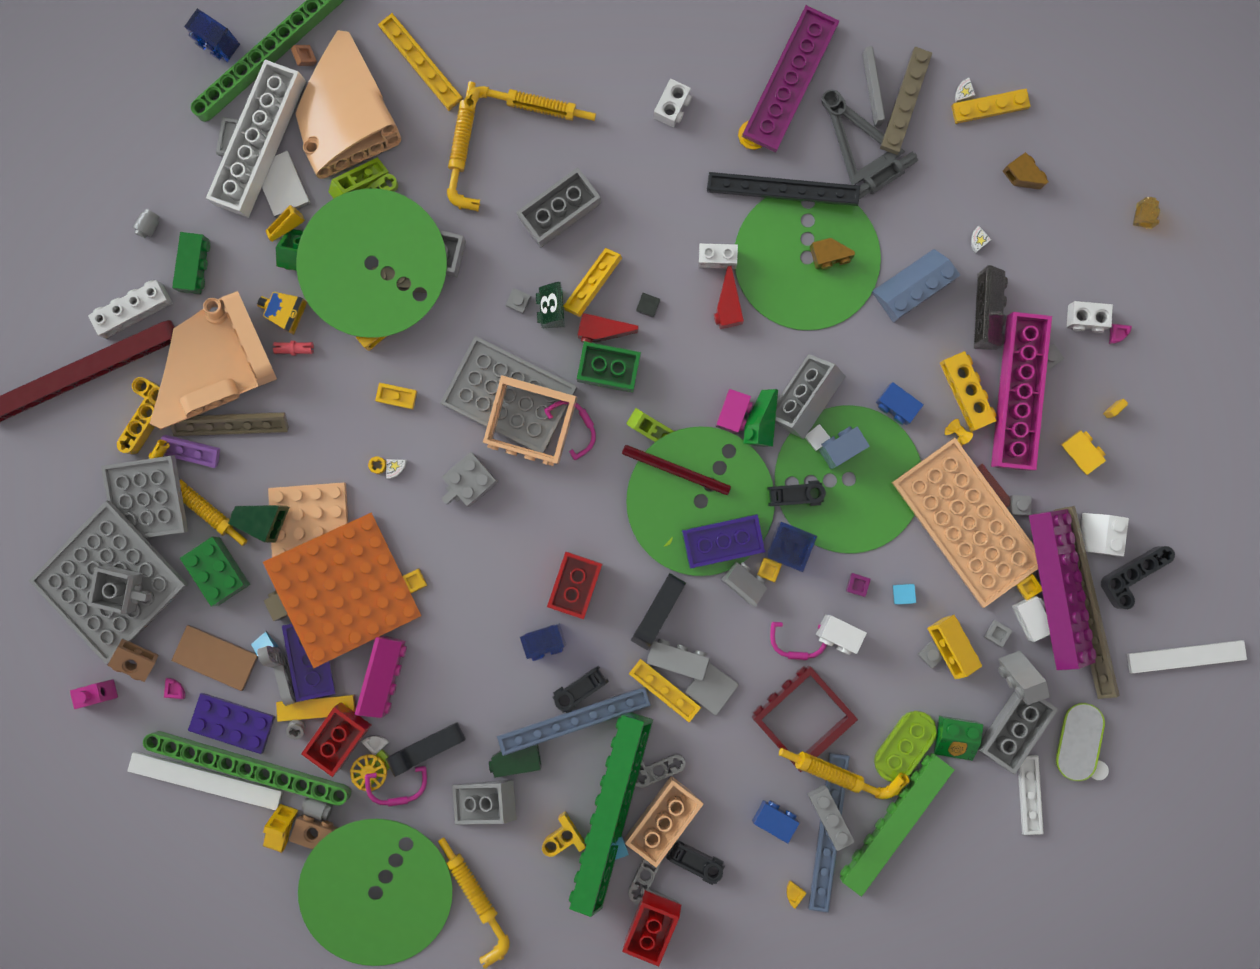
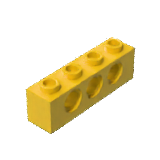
[940,351,996,432]

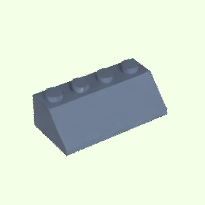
[872,249,960,322]

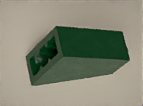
[228,505,290,543]
[489,744,542,778]

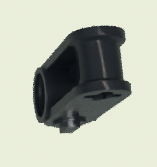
[767,480,826,506]
[552,665,609,713]
[666,840,725,885]

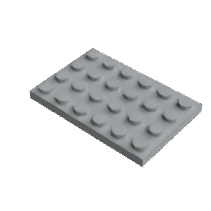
[440,336,577,453]

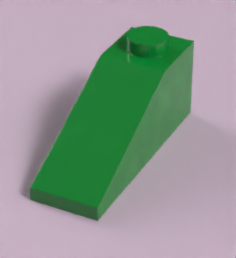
[743,389,778,447]

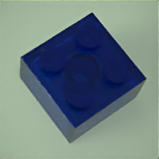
[184,8,240,63]
[765,522,817,572]
[520,623,567,661]

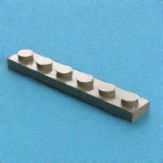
[880,47,932,155]
[170,412,289,436]

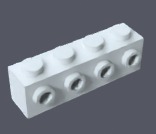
[88,280,173,339]

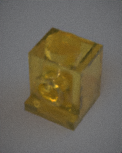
[1133,197,1160,229]

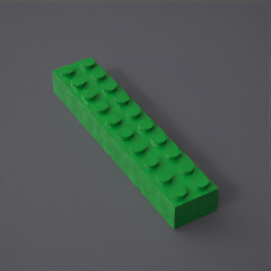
[569,713,653,917]

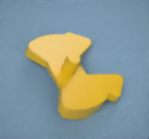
[945,419,973,446]

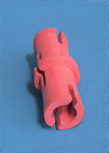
[273,341,314,356]

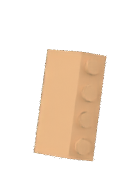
[624,776,704,868]

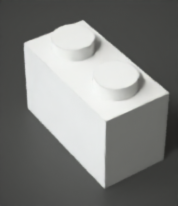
[1012,596,1050,642]

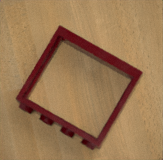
[752,665,858,772]

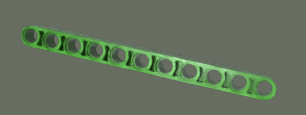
[191,0,344,122]
[143,731,351,805]

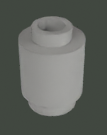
[133,209,160,238]
[302,798,333,820]

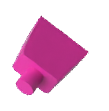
[70,679,118,709]

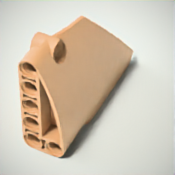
[295,30,401,179]
[150,291,277,429]

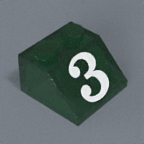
[536,282,565,328]

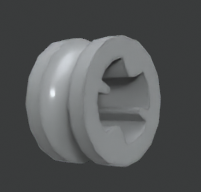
[286,720,305,739]

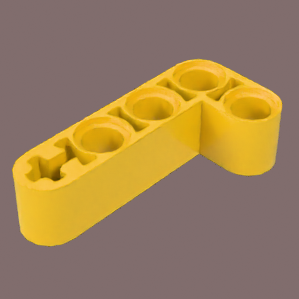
[117,377,160,455]

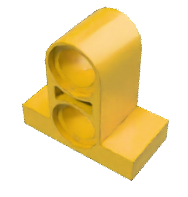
[263,804,298,853]
[542,811,586,857]

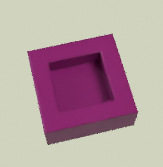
[846,573,871,597]

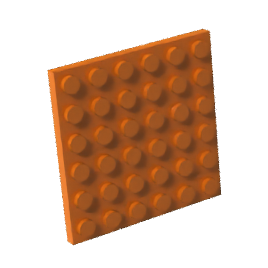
[263,512,421,669]

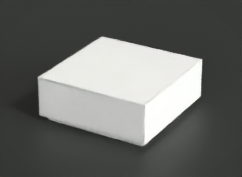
[805,424,830,451]

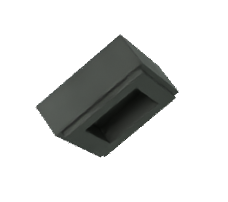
[636,293,660,318]

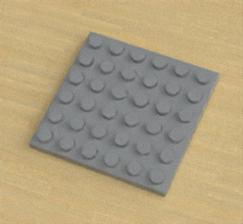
[29,501,188,664]

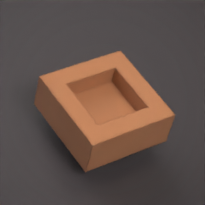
[291,45,317,66]

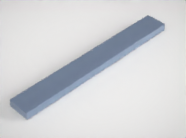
[497,687,651,756]
[808,753,850,913]

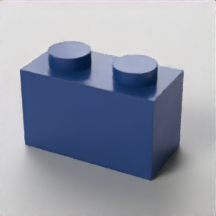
[876,382,924,425]
[752,800,799,844]

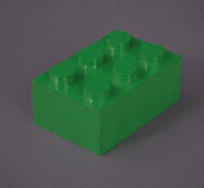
[577,341,641,393]
[180,536,251,607]

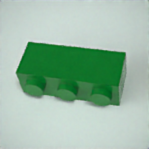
[172,232,210,294]

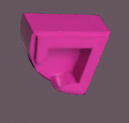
[1109,324,1132,344]
[164,678,185,699]

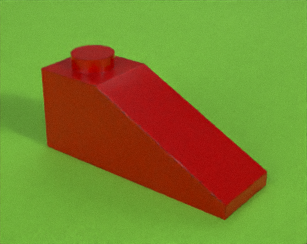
[714,266,744,329]
[577,313,639,343]

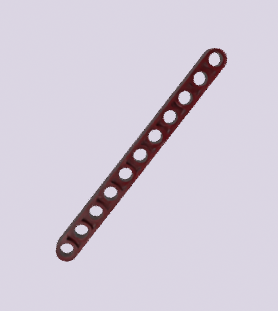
[0,320,175,422]

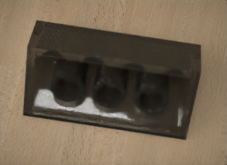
[974,265,1008,350]

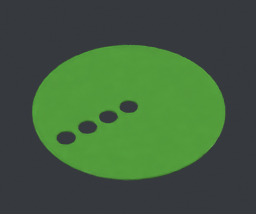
[296,189,447,338]
[735,198,881,330]
[775,405,921,553]
[626,426,775,576]
[298,819,453,966]

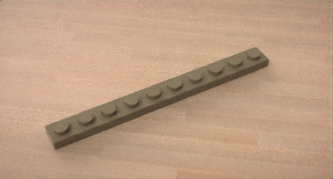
[1054,506,1120,699]

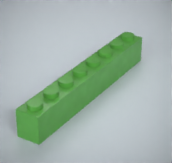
[839,753,954,897]

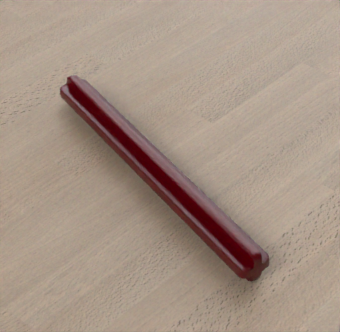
[622,445,731,495]

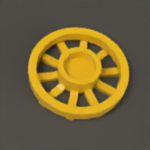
[350,754,387,791]

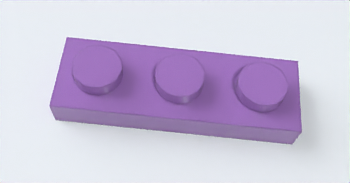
[161,435,220,468]

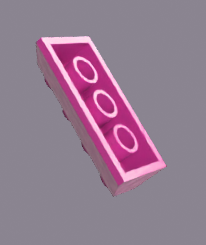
[355,635,407,718]

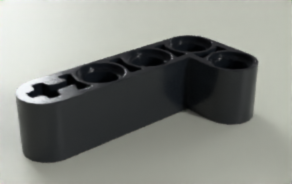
[1101,546,1175,610]
[630,573,686,650]
[386,722,466,777]

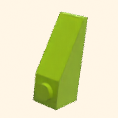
[328,157,389,199]
[626,408,674,442]

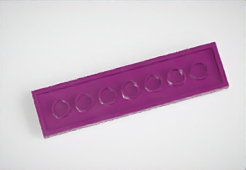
[742,5,839,153]

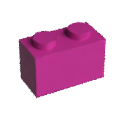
[716,389,753,434]

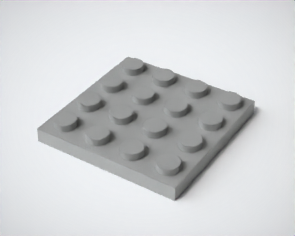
[101,455,188,538]

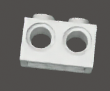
[654,78,692,128]
[699,243,738,269]
[1067,301,1113,333]

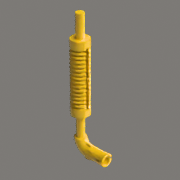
[447,81,480,212]
[464,86,596,121]
[149,439,248,546]
[779,748,910,799]
[437,837,510,969]

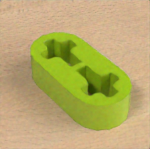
[365,174,398,192]

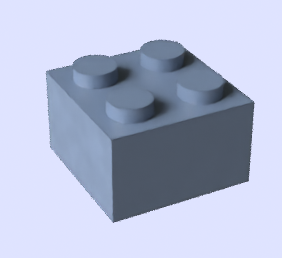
[819,426,869,469]

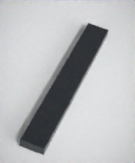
[707,172,861,206]

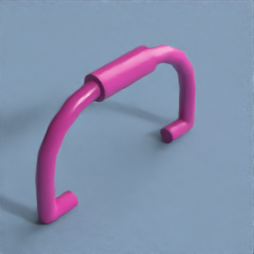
[544,400,596,460]
[770,622,827,660]
[365,766,427,807]

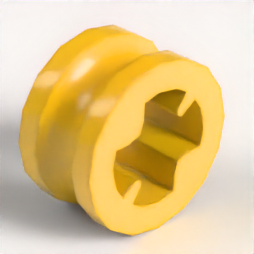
[368,456,386,474]

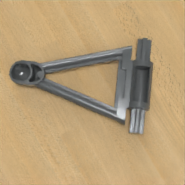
[822,90,918,199]

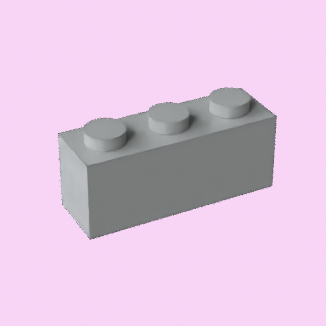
[647,639,710,681]
[998,651,1050,705]
[807,785,855,851]

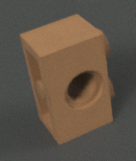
[107,639,158,682]
[289,814,338,849]

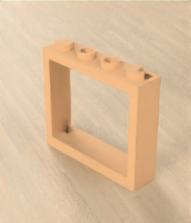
[483,375,578,466]

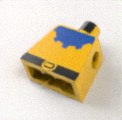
[257,292,308,335]

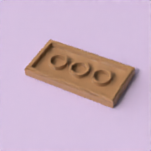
[171,625,258,691]

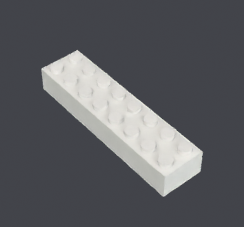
[206,60,306,218]

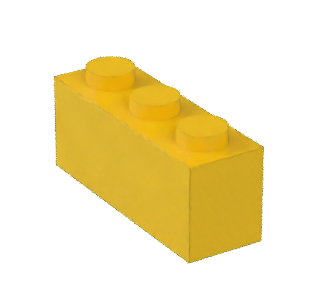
[927,614,982,679]

